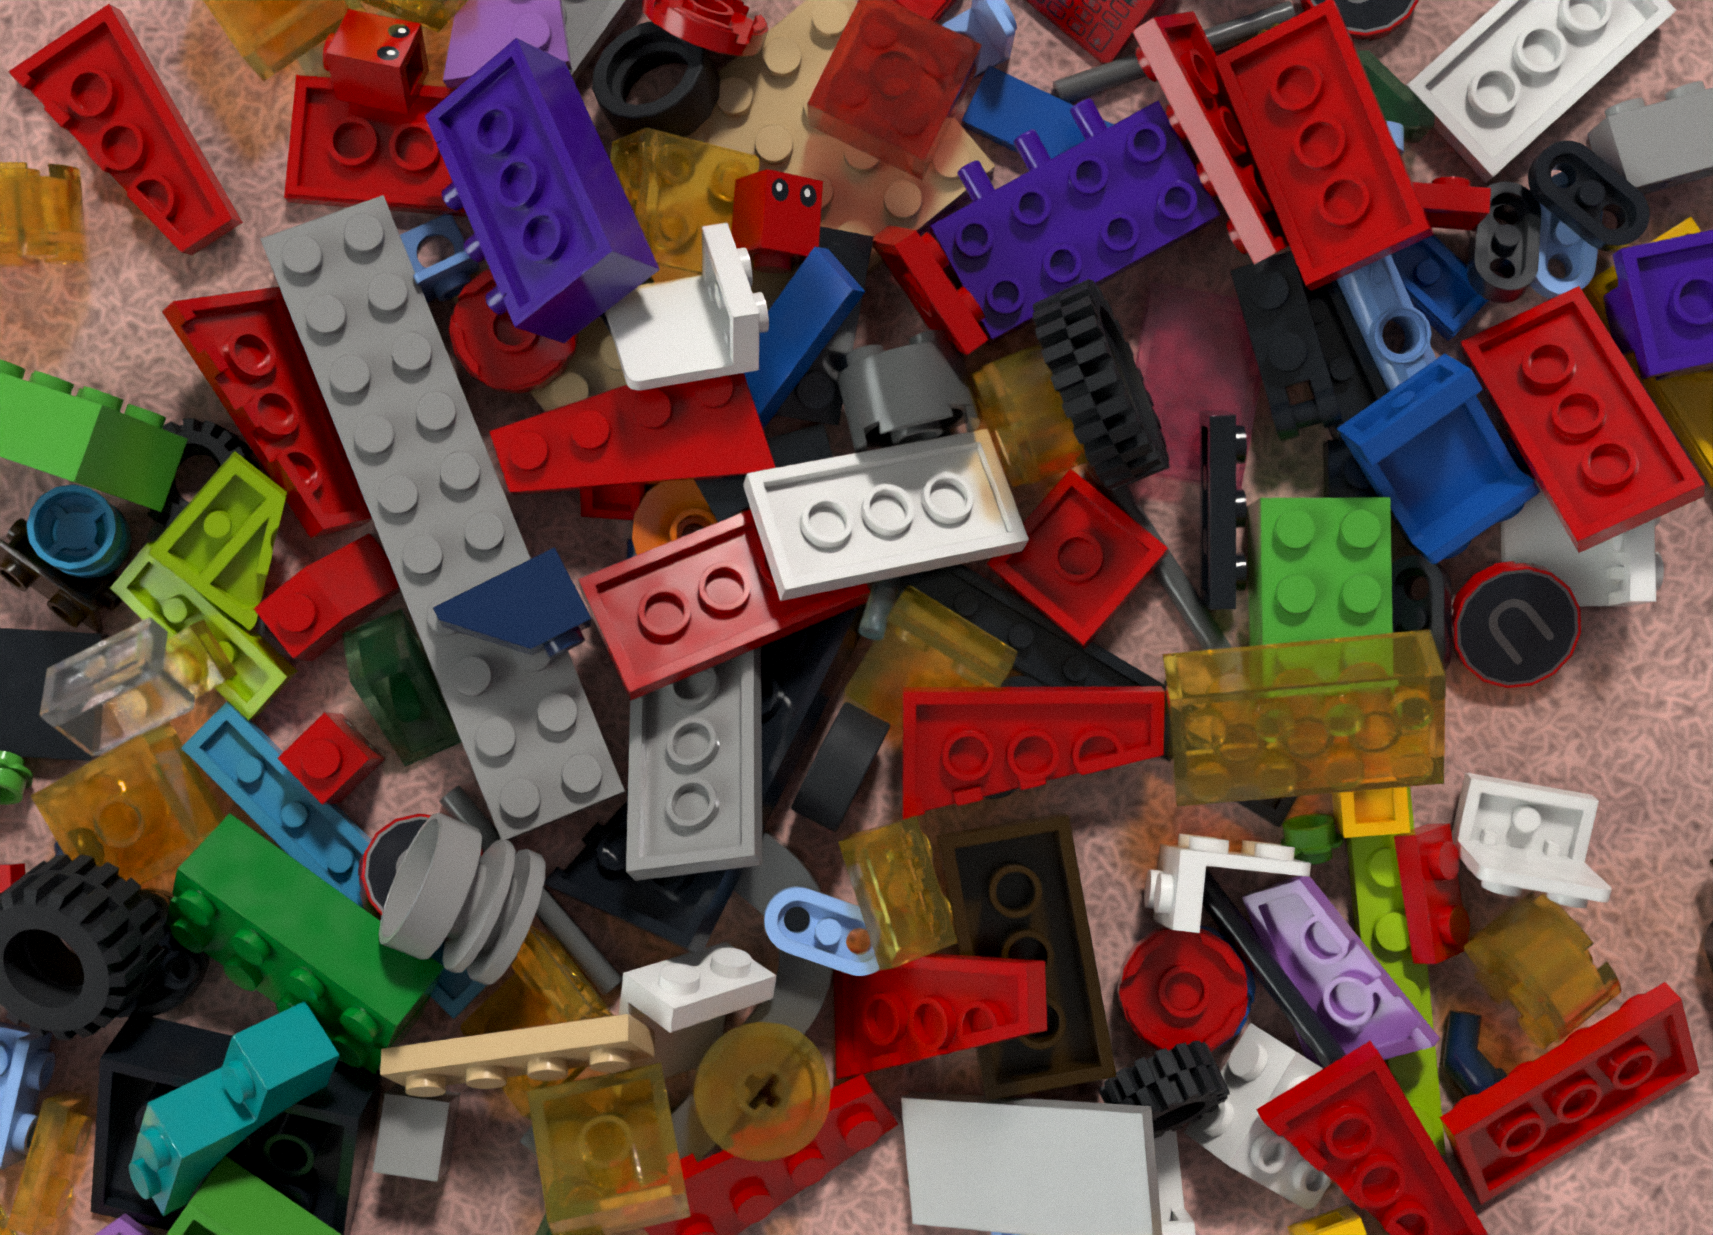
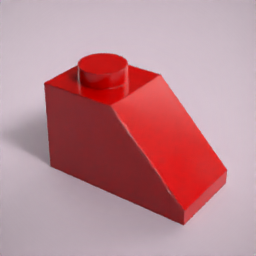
[253,533,401,662]

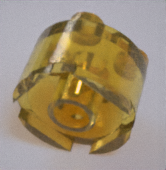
[0,162,87,268]
[971,343,1089,488]
[1463,891,1622,1050]
[691,1022,830,1161]

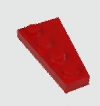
[8,4,243,256]
[162,287,372,538]
[489,373,776,495]
[902,686,1165,820]
[834,948,1047,1079]
[1256,1041,1488,1235]
[615,1074,899,1235]

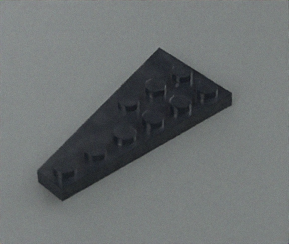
[544,602,874,956]

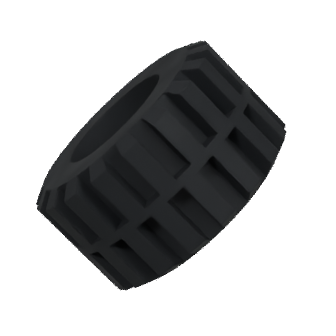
[0,854,165,1040]

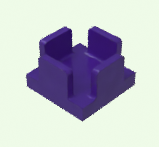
[1603,230,1713,381]

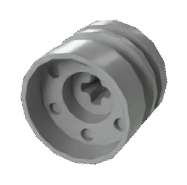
[378,812,546,985]

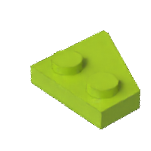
[148,451,287,631]

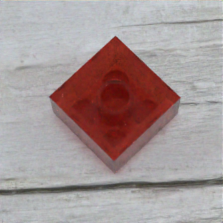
[807,0,982,180]

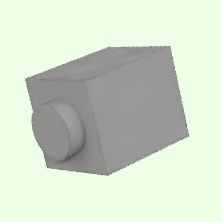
[373,1084,461,1182]

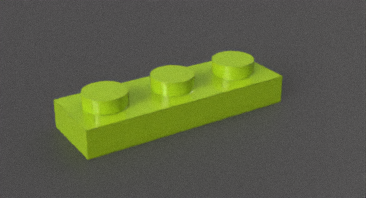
[110,540,298,721]

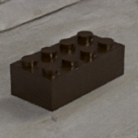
[937,813,1117,1100]

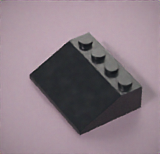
[90,1012,383,1235]

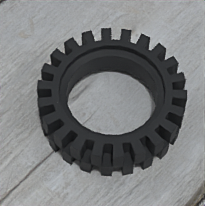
[1032,279,1170,491]

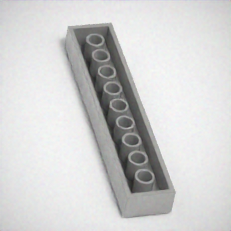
[260,195,625,841]

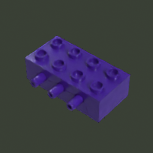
[425,38,660,343]
[929,98,1220,346]

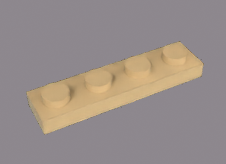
[380,1014,655,1097]

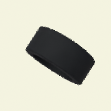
[592,21,720,147]
[791,702,890,832]

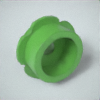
[0,751,33,805]
[1281,814,1344,865]

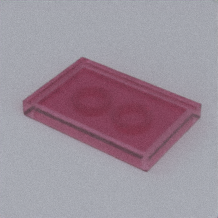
[1134,282,1262,489]

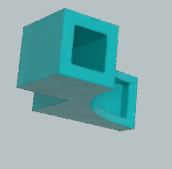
[129,1001,340,1216]

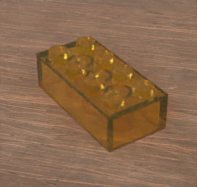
[1162,630,1446,807]

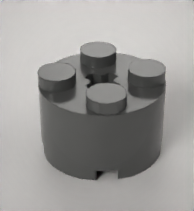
[837,330,980,453]

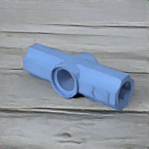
[1336,255,1436,392]

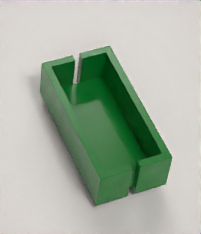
[166,813,444,1075]

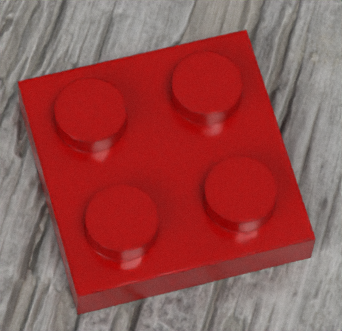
[872,225,989,355]
[987,468,1169,649]

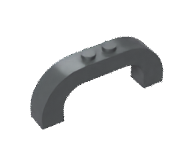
[519,830,833,1187]

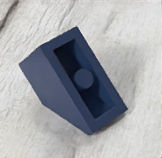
[433,547,592,658]

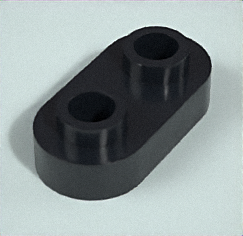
[1528,141,1650,251]
[1467,182,1541,303]
[1392,555,1452,684]

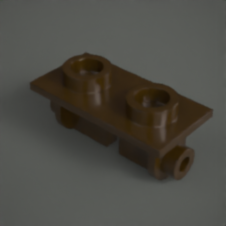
[0,518,123,634]

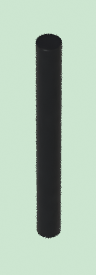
[1202,869,1347,1068]

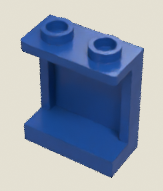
[1337,353,1540,564]

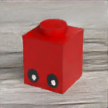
[323,9,429,114]
[731,169,823,274]
[277,712,386,805]

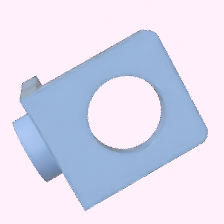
[919,0,1017,91]

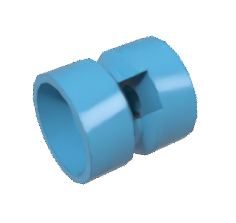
[27,484,132,580]

